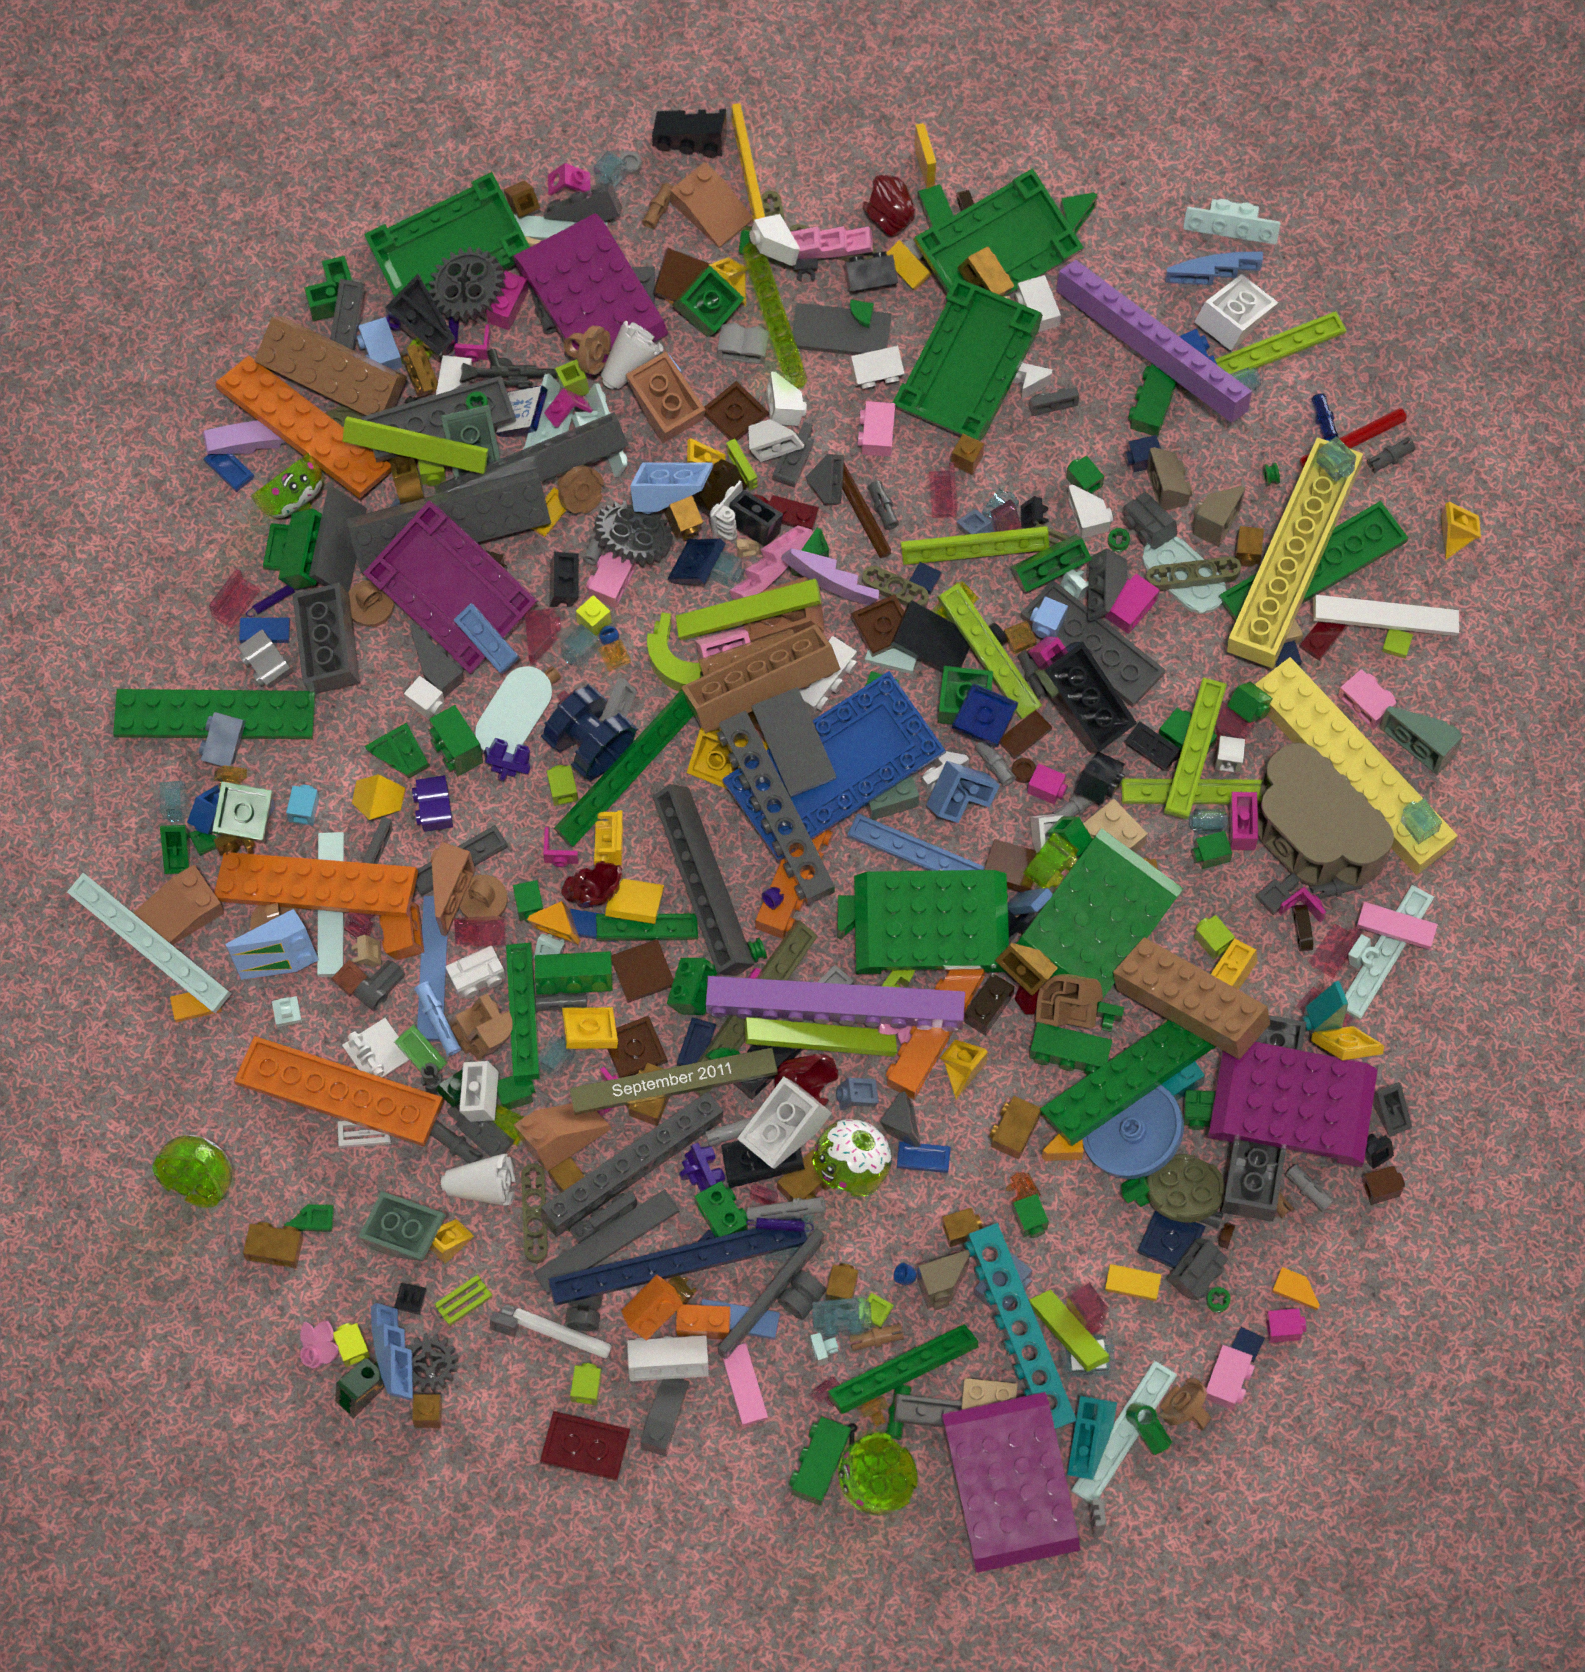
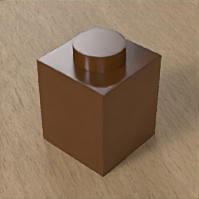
[1362,1166,1405,1205]

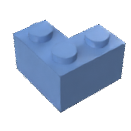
[926,761,1000,823]

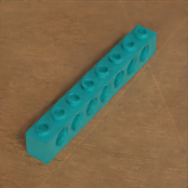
[964,1223,1076,1430]

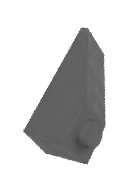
[640,1378,690,1457]

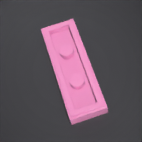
[1357,902,1438,950]
[722,1343,768,1426]

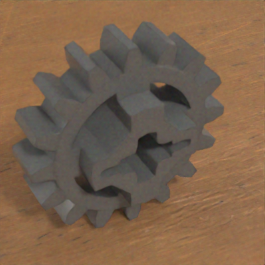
[405,1334,458,1392]

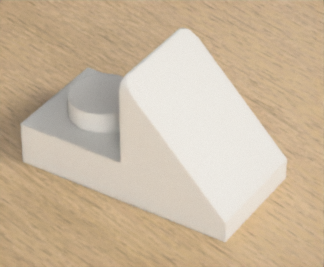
[1012,363,1053,399]
[922,751,969,793]

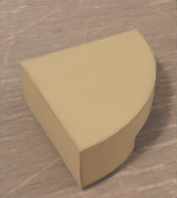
[736,539,762,558]

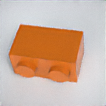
[379,902,424,960]
[621,1275,683,1341]
[676,1305,731,1340]

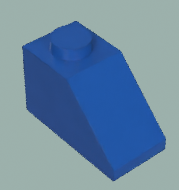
[187,783,221,834]

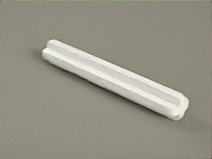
[513,1308,611,1358]

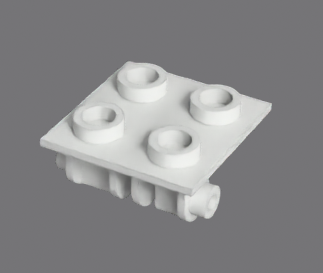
[710,480,743,540]
[342,1018,409,1078]

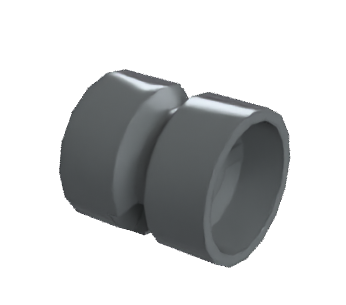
[777,1270,826,1320]
[565,1295,603,1332]

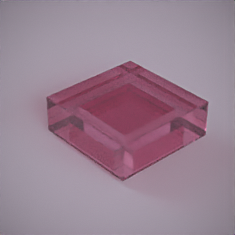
[750,1184,778,1205]

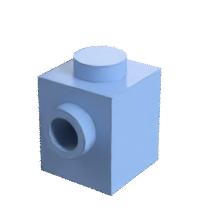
[1030,596,1068,639]

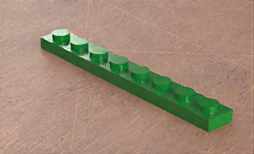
[554,689,694,847]

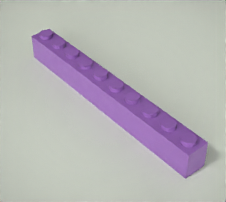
[1057,260,1252,423]
[706,976,965,1032]

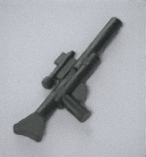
[459,349,557,389]

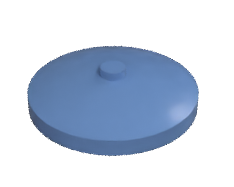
[1083,1085,1184,1179]

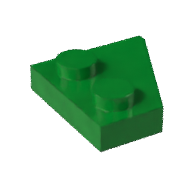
[365,723,430,778]

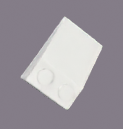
[1194,274,1278,351]
[737,1077,832,1169]

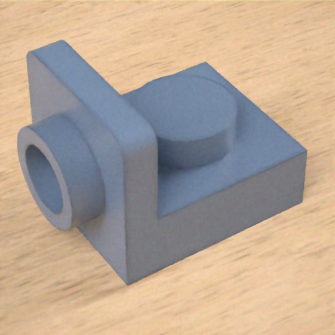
[956,509,995,535]
[836,1078,879,1110]

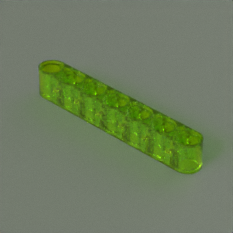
[743,242,808,389]

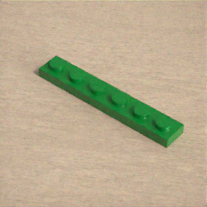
[506,942,540,1081]
[828,1324,979,1415]

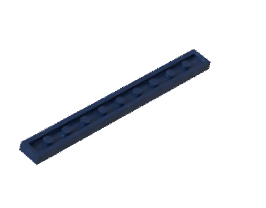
[548,1218,807,1306]

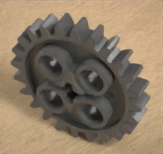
[429,247,506,322]
[593,500,673,566]

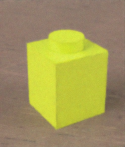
[576,595,612,638]
[333,1323,370,1367]

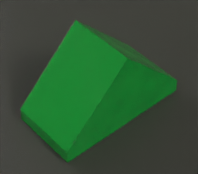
[1060,192,1098,234]
[160,825,190,874]
[837,895,855,940]

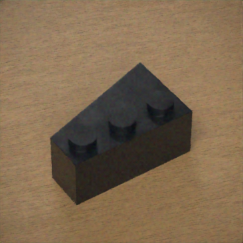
[652,109,727,158]
[385,273,456,363]

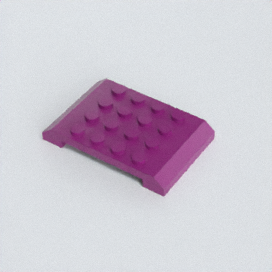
[513,213,669,379]
[363,500,538,674]
[1208,1042,1378,1168]
[941,1392,1080,1573]

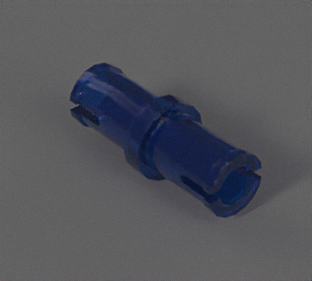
[1311,393,1339,442]

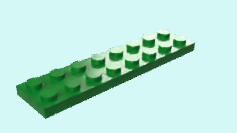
[1218,501,1409,622]
[113,689,316,740]
[1040,1020,1216,1146]

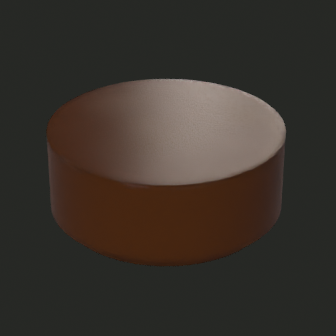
[1011,758,1036,783]

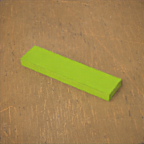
[1029,1289,1109,1372]

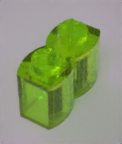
[1023,831,1079,889]

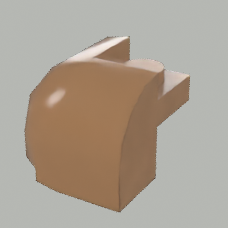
[1035,974,1103,1028]
[449,993,512,1060]

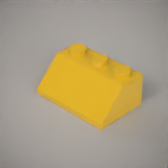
[686,727,769,789]

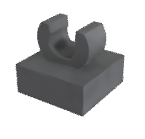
[489,1304,518,1337]

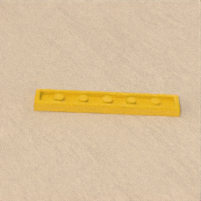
[731,103,765,223]

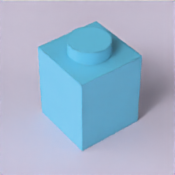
[286,785,319,826]

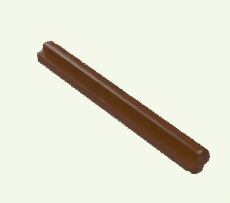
[842,463,891,558]

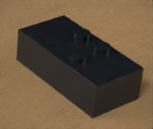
[1034,641,1137,753]

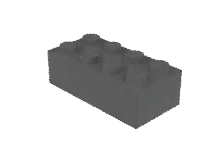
[292,583,360,694]

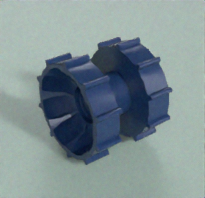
[541,684,638,781]

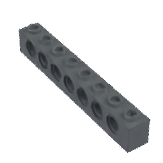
[717,710,835,905]
[541,1092,724,1237]

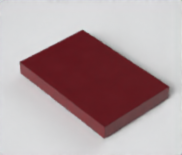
[540,1411,630,1481]

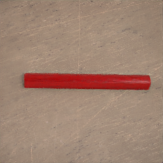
[1299,408,1407,468]

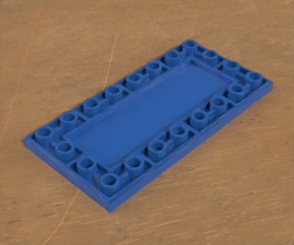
[722,671,946,862]

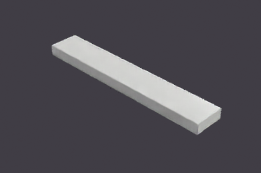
[1313,595,1459,636]

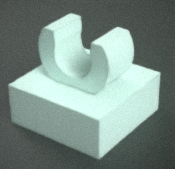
[1060,569,1089,601]
[534,934,565,958]
[1348,934,1380,970]
[272,996,302,1027]
[810,1333,838,1366]

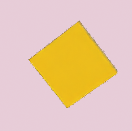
[914,123,936,188]
[605,879,664,924]
[562,1007,618,1049]
[1311,1026,1384,1060]

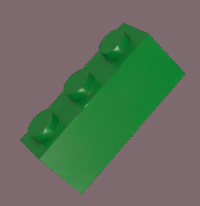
[1128,363,1177,437]
[278,508,322,589]
[1010,534,1092,592]
[535,951,613,995]
[1029,1022,1112,1075]
[789,1416,851,1506]

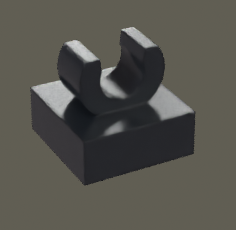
[793,258,818,281]
[1021,496,1049,529]
[1365,1133,1394,1169]
[394,1283,427,1315]

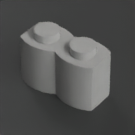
[717,323,769,365]
[238,629,293,689]

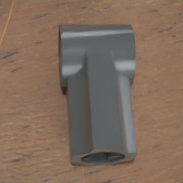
[354,960,405,1012]

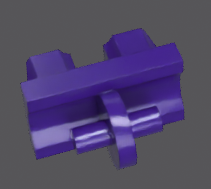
[484,738,530,781]
[679,1143,726,1192]

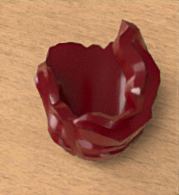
[862,175,915,236]
[561,861,623,908]
[774,1054,839,1106]

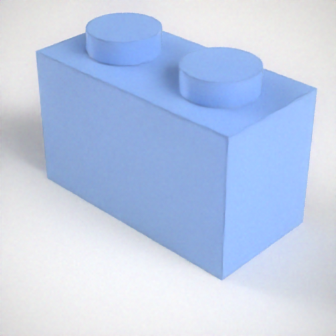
[356,317,402,370]

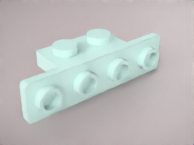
[1183,199,1281,244]
[523,374,575,449]
[572,383,627,477]

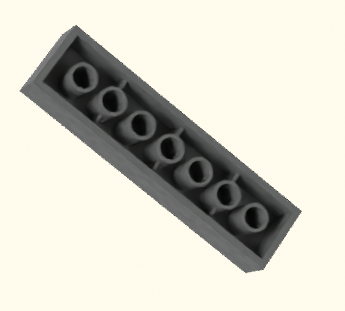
[346,469,551,573]
[1222,1015,1306,1222]

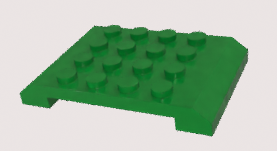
[913,168,1084,296]
[364,172,530,297]
[892,277,1043,441]
[1016,828,1183,1006]
[854,870,1009,974]

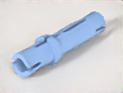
[414,982,462,1057]

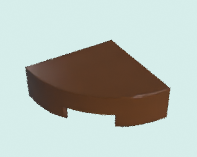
[1218,1222,1236,1249]

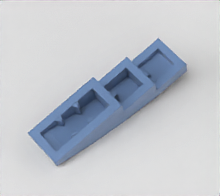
[1165,252,1263,285]
[370,1303,413,1401]

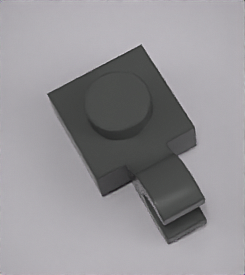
[1256,873,1300,915]

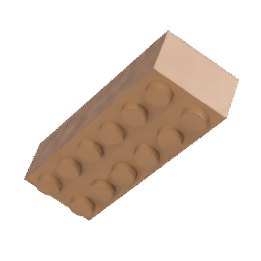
[254,316,407,415]
[681,624,841,733]
[1113,937,1270,1060]

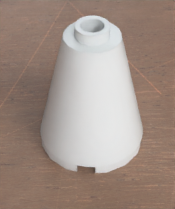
[601,321,663,389]
[441,1154,515,1206]

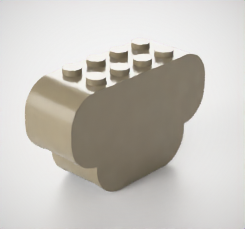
[1258,743,1394,886]

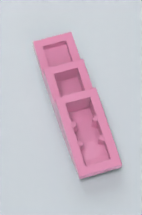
[791,226,873,259]
[729,525,813,600]

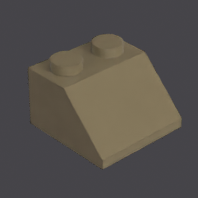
[1146,447,1192,511]
[1192,486,1245,547]
[917,1250,970,1310]

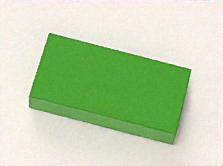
[394,1025,447,1073]

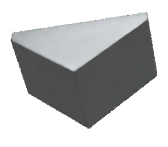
[805,454,844,504]
[1373,1082,1412,1137]
[880,1091,921,1147]

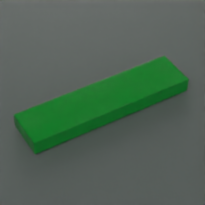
[595,913,698,941]

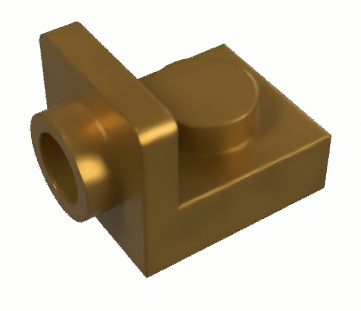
[214,835,256,856]

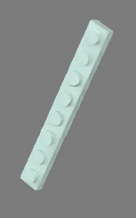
[67,873,232,1014]

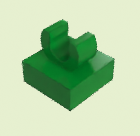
[1096,1002,1124,1032]
[1121,1176,1150,1207]

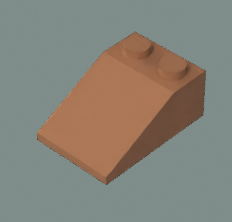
[670,162,753,248]
[625,351,706,443]
[744,577,825,642]
[431,842,476,937]
[133,865,224,945]
[514,1103,612,1171]

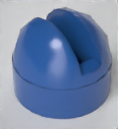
[599,625,619,646]
[894,1263,917,1285]

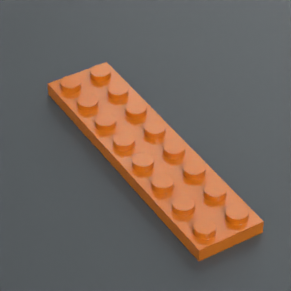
[215,355,392,499]
[214,852,418,917]
[234,1036,444,1147]

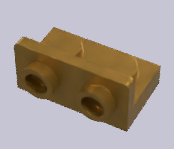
[400,344,438,398]

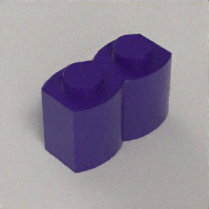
[412,775,453,832]

